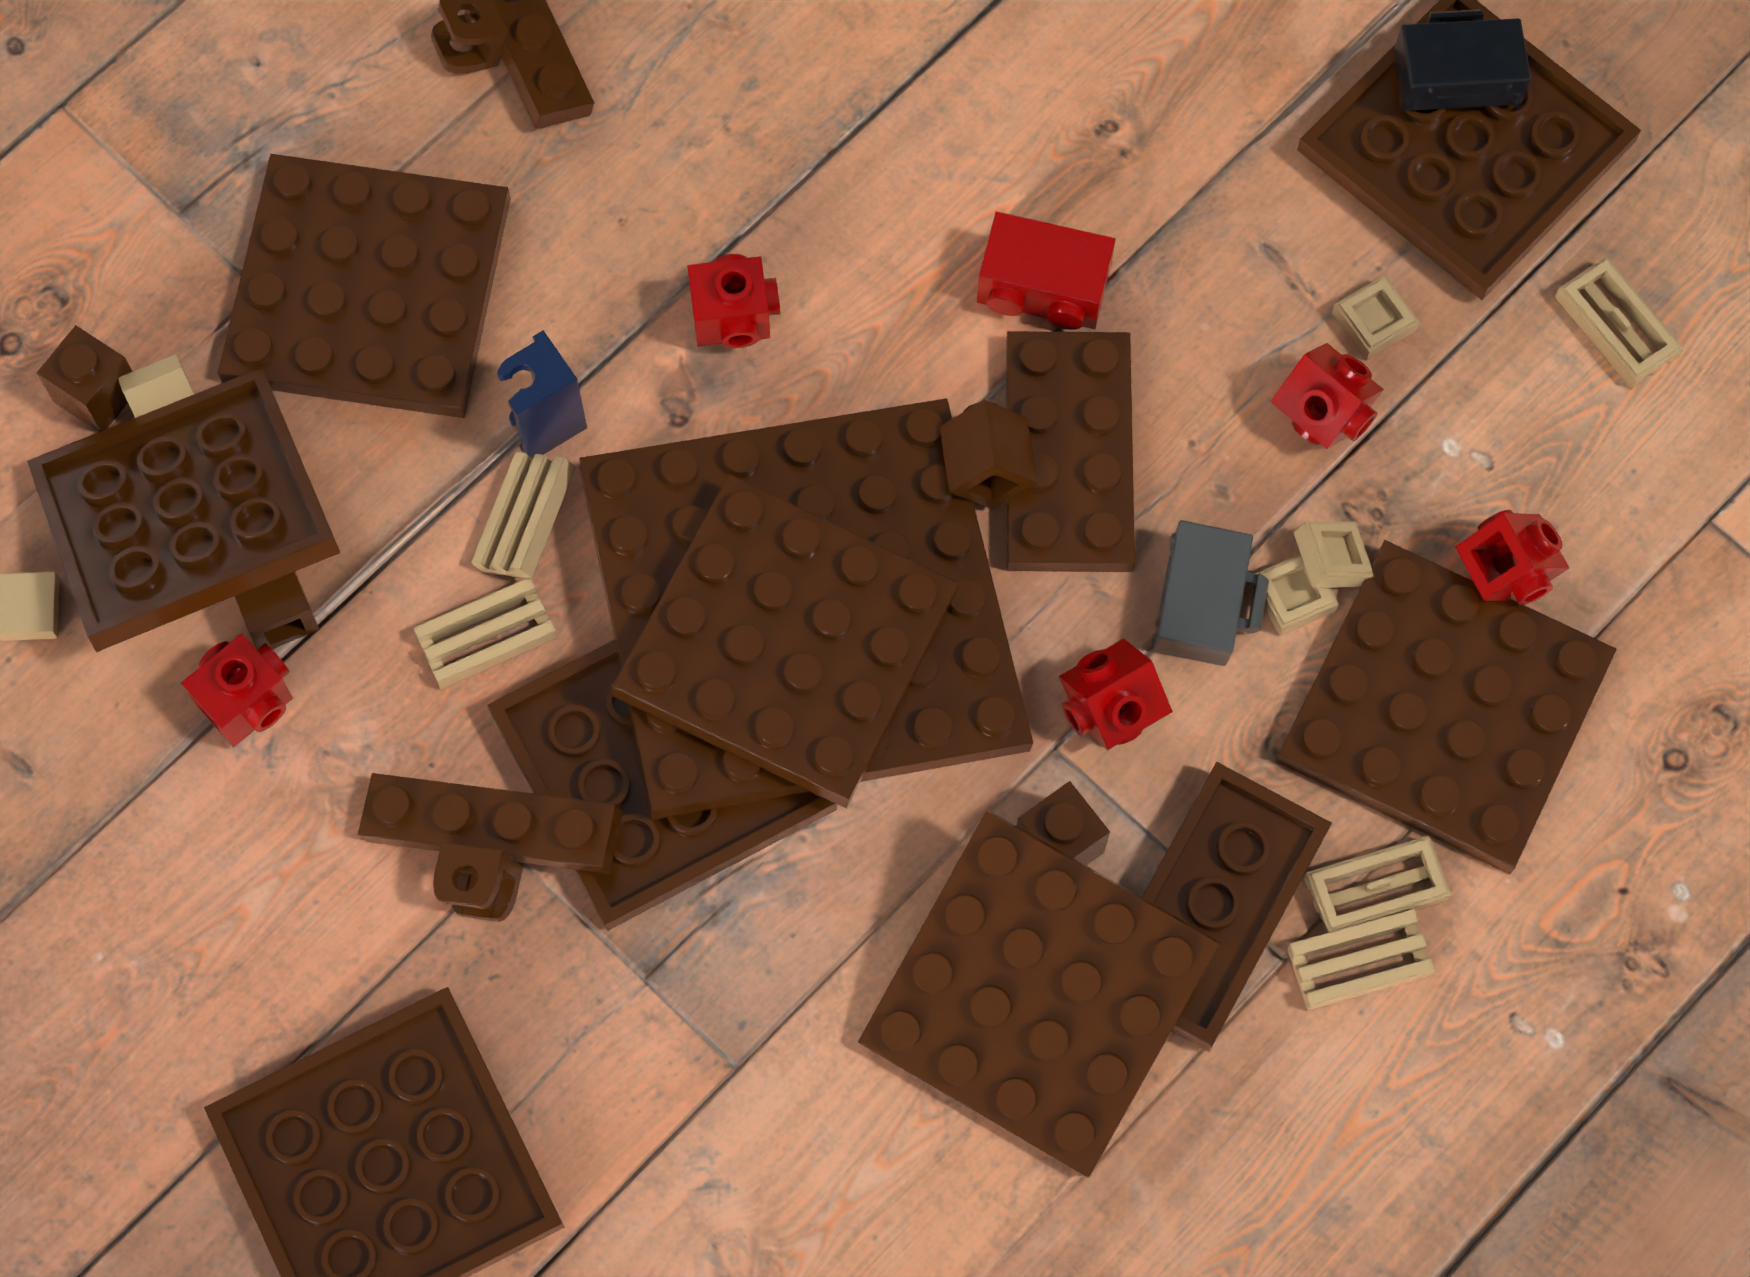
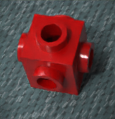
[687,254,780,348]
[1270,343,1384,449]
[1455,510,1569,605]
[181,633,293,748]
[1059,638,1173,750]

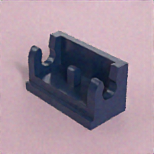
[497,330,587,459]

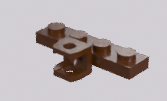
[431,0,595,129]
[358,773,623,922]

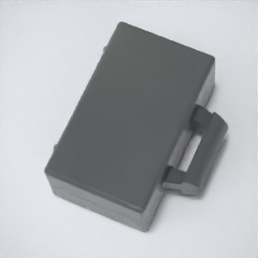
[1151,520,1269,666]

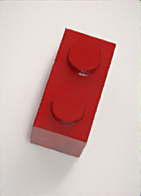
[977,211,1116,330]

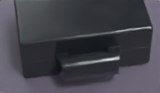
[1394,9,1531,111]

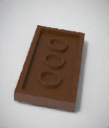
[1006,331,1135,572]
[1142,762,1332,1052]

